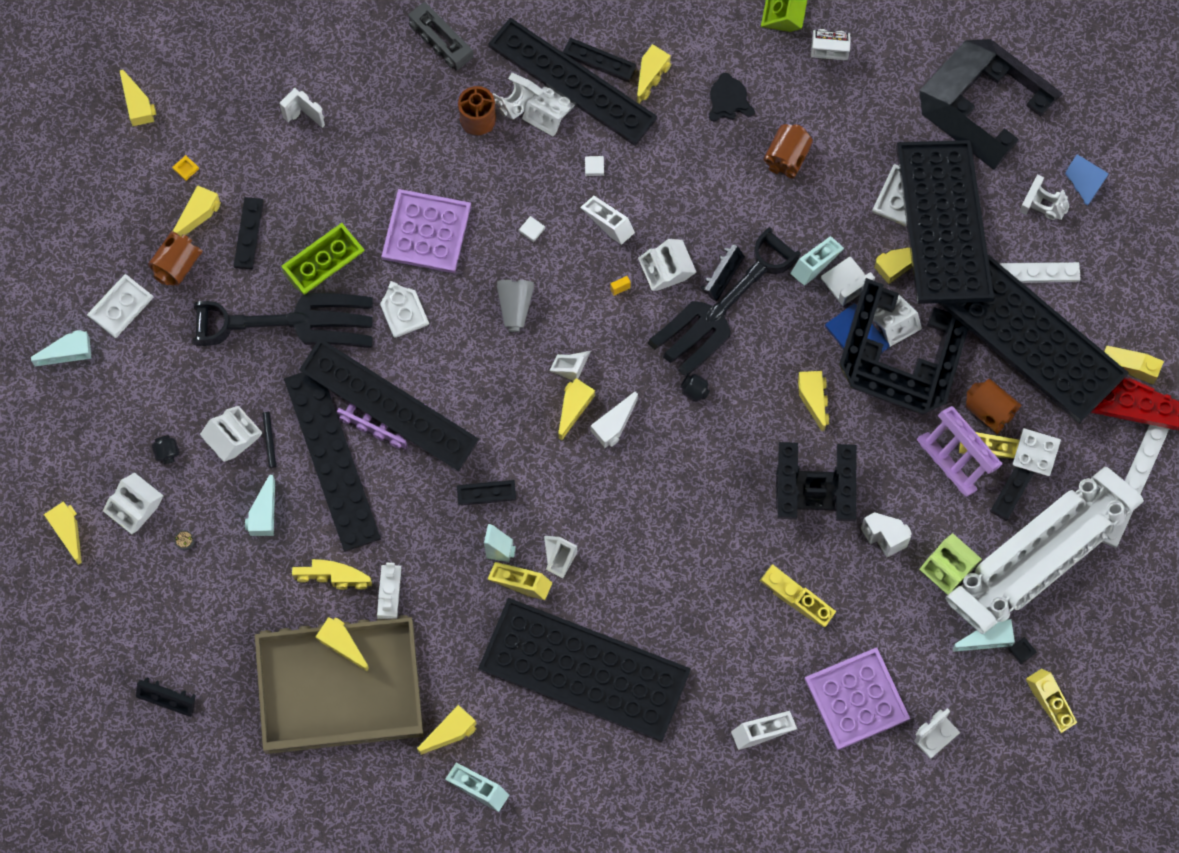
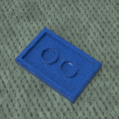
[825,303,890,353]

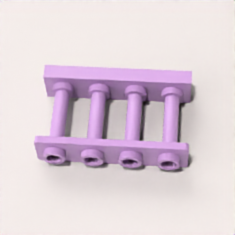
[337,403,426,449]
[917,406,1002,497]

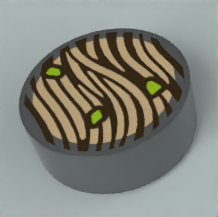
[174,530,194,551]

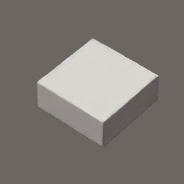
[585,156,604,176]
[519,216,545,242]

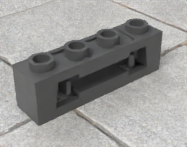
[408,1,473,70]

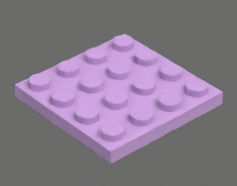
[381,189,471,273]
[804,647,910,751]

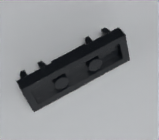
[700,244,745,301]
[457,480,516,506]
[136,677,196,717]

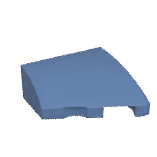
[1065,154,1109,206]

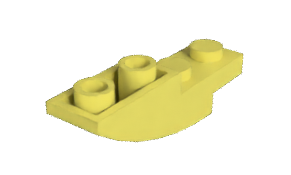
[292,559,372,590]
[760,564,836,627]

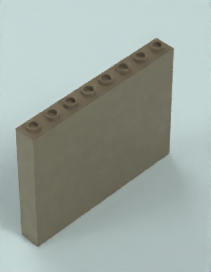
[255,615,424,754]

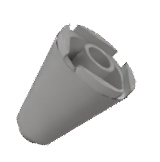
[497,280,534,332]

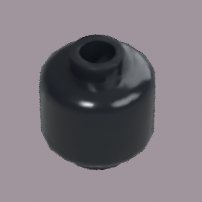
[680,374,710,402]
[152,435,179,465]

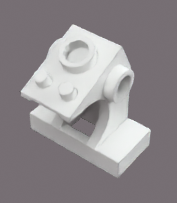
[493,73,543,119]
[1020,174,1069,220]

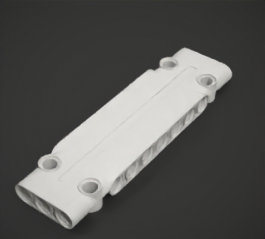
[946,467,1144,634]

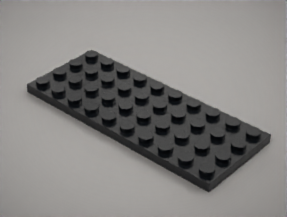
[896,140,994,304]
[938,254,1129,424]
[478,598,691,742]

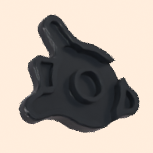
[709,73,755,122]

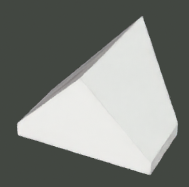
[550,351,591,381]
[544,536,577,578]

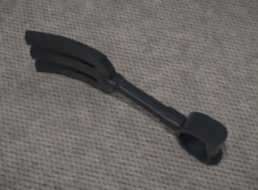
[647,227,801,377]
[192,293,373,348]

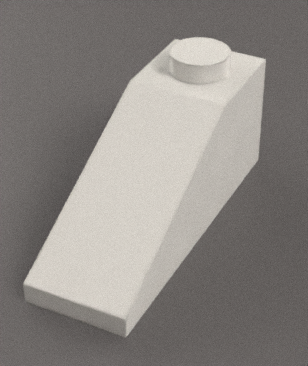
[580,196,635,245]
[591,391,638,448]
[731,711,797,750]

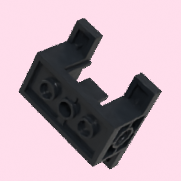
[776,442,857,522]

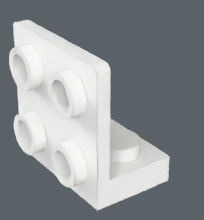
[522,87,575,136]
[279,88,325,128]
[821,257,875,306]
[873,295,922,347]
[1013,428,1061,476]
[914,708,960,759]

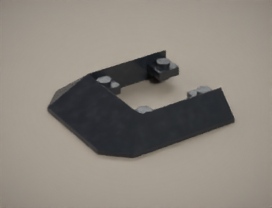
[919,39,1063,170]
[839,278,968,415]

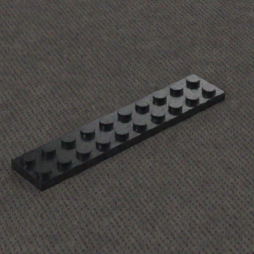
[488,17,657,146]
[299,338,480,472]
[284,372,381,552]

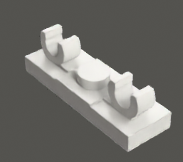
[377,563,401,619]

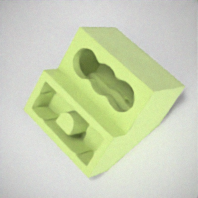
[919,533,982,595]

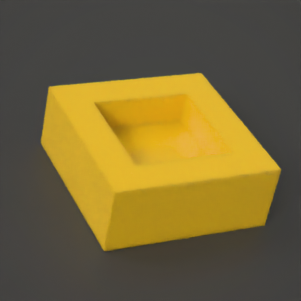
[172,155,199,181]
[610,276,631,296]

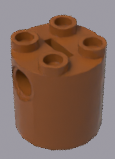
[458,86,496,135]
[764,124,813,179]
[148,231,203,286]
[965,378,1022,435]

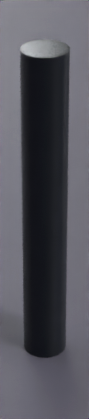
[262,412,277,468]

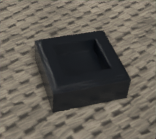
[1009,637,1037,664]

